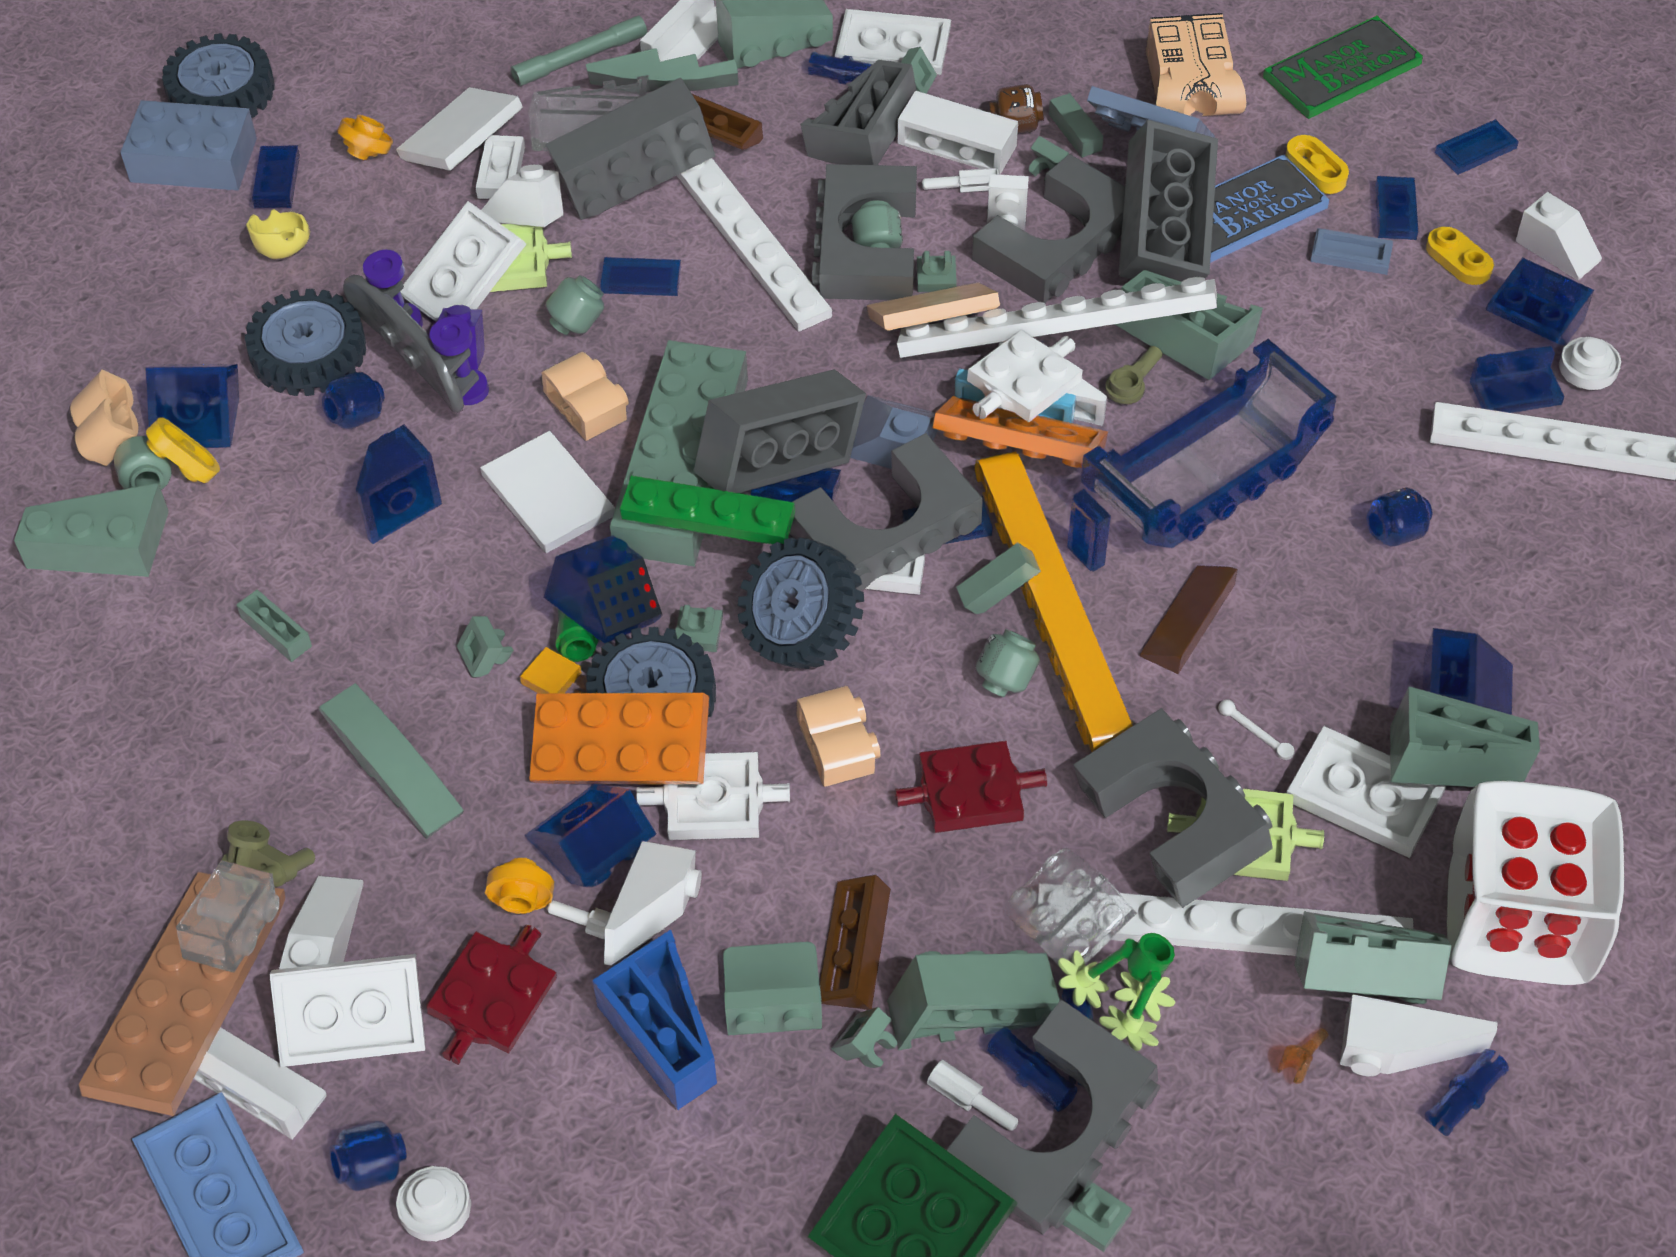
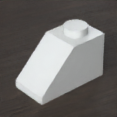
[481,164,563,227]
[1516,192,1602,281]

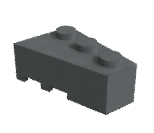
[800,60,917,165]

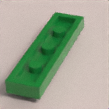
[620,475,795,545]

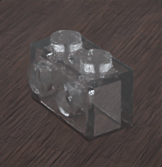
[176,860,279,973]

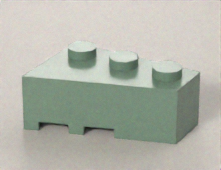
[14,483,169,577]

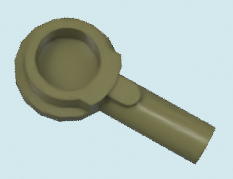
[1105,346,1163,404]

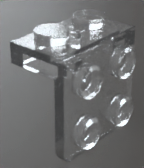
[1003,847,1137,968]

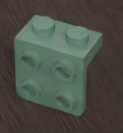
[723,942,822,1036]

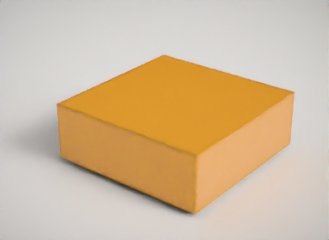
[520,647,581,694]

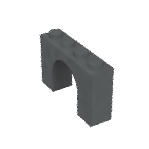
[972,154,1125,303]
[812,164,917,300]
[789,433,982,591]
[1073,708,1273,908]
[947,999,1160,1235]

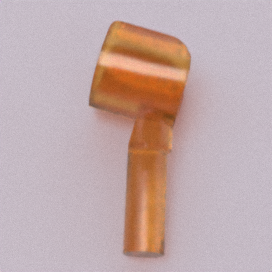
[1277,1028,1329,1084]

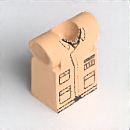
[1146,13,1246,116]

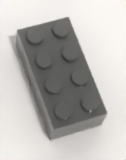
[545,77,716,220]
[1119,119,1218,282]
[694,369,866,493]

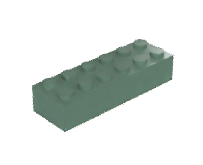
[610,340,748,567]

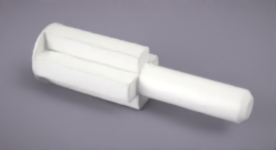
[922,168,999,193]
[547,900,611,940]
[927,1060,1018,1131]

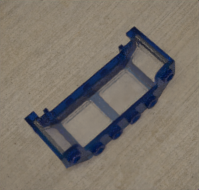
[1081,338,1337,548]

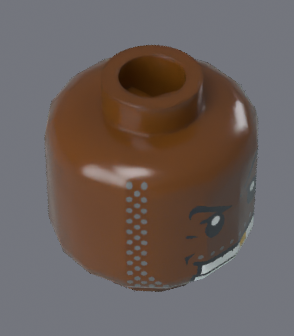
[989,84,1044,134]

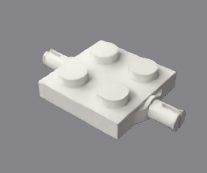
[967,330,1083,422]
[637,752,790,840]

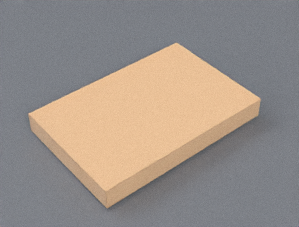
[867,282,1000,331]

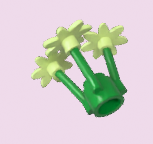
[1058,933,1175,1051]

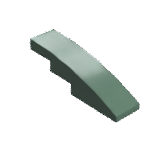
[586,48,739,92]
[318,683,464,839]

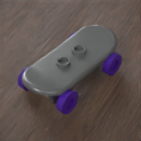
[343,250,489,413]

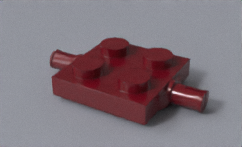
[895,741,1047,833]
[427,925,557,1065]

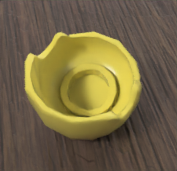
[246,209,310,259]

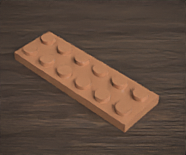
[79,872,286,1116]

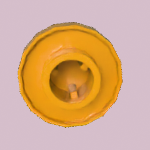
[337,115,393,160]
[485,858,555,914]

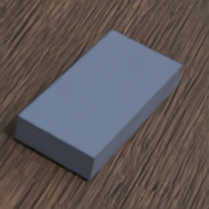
[1310,228,1393,275]

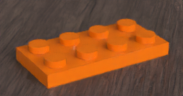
[933,396,1108,468]
[529,693,709,784]

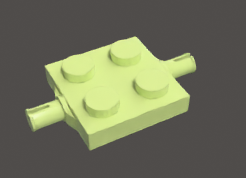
[490,224,572,292]
[1167,789,1324,881]

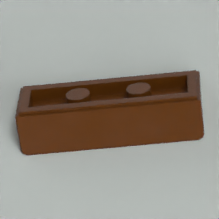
[691,93,763,150]
[1140,565,1238,674]
[819,874,891,1010]

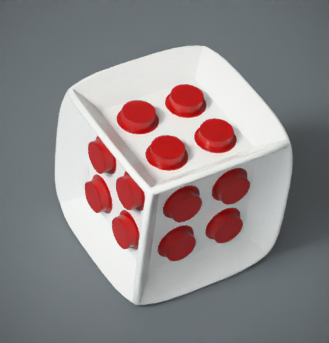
[1447,781,1624,985]

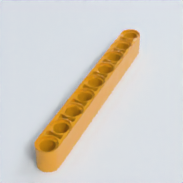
[975,451,1133,752]

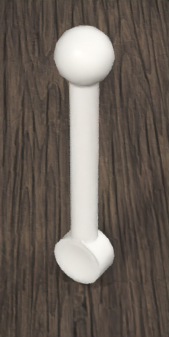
[1218,700,1294,760]

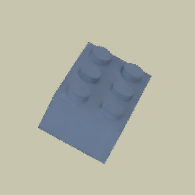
[121,100,257,191]

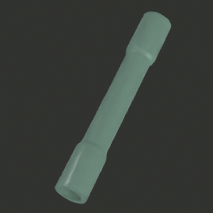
[510,15,647,87]

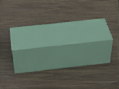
[1049,93,1103,157]
[956,542,1041,614]
[237,589,312,662]

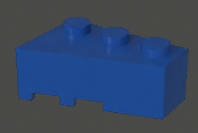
[592,930,717,1110]

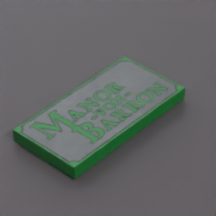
[1263,15,1423,119]

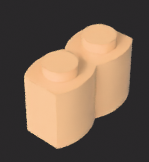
[541,352,629,441]
[70,370,138,466]
[797,686,880,787]

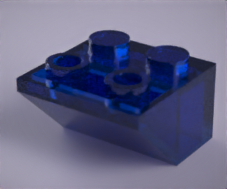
[1486,257,1594,346]
[1422,628,1513,715]

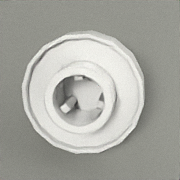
[1559,337,1621,390]
[396,1166,471,1241]

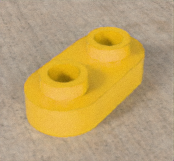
[1285,135,1349,194]
[1426,227,1494,285]
[146,418,220,483]

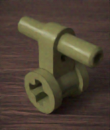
[221,820,315,894]

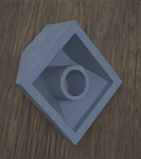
[850,395,938,469]

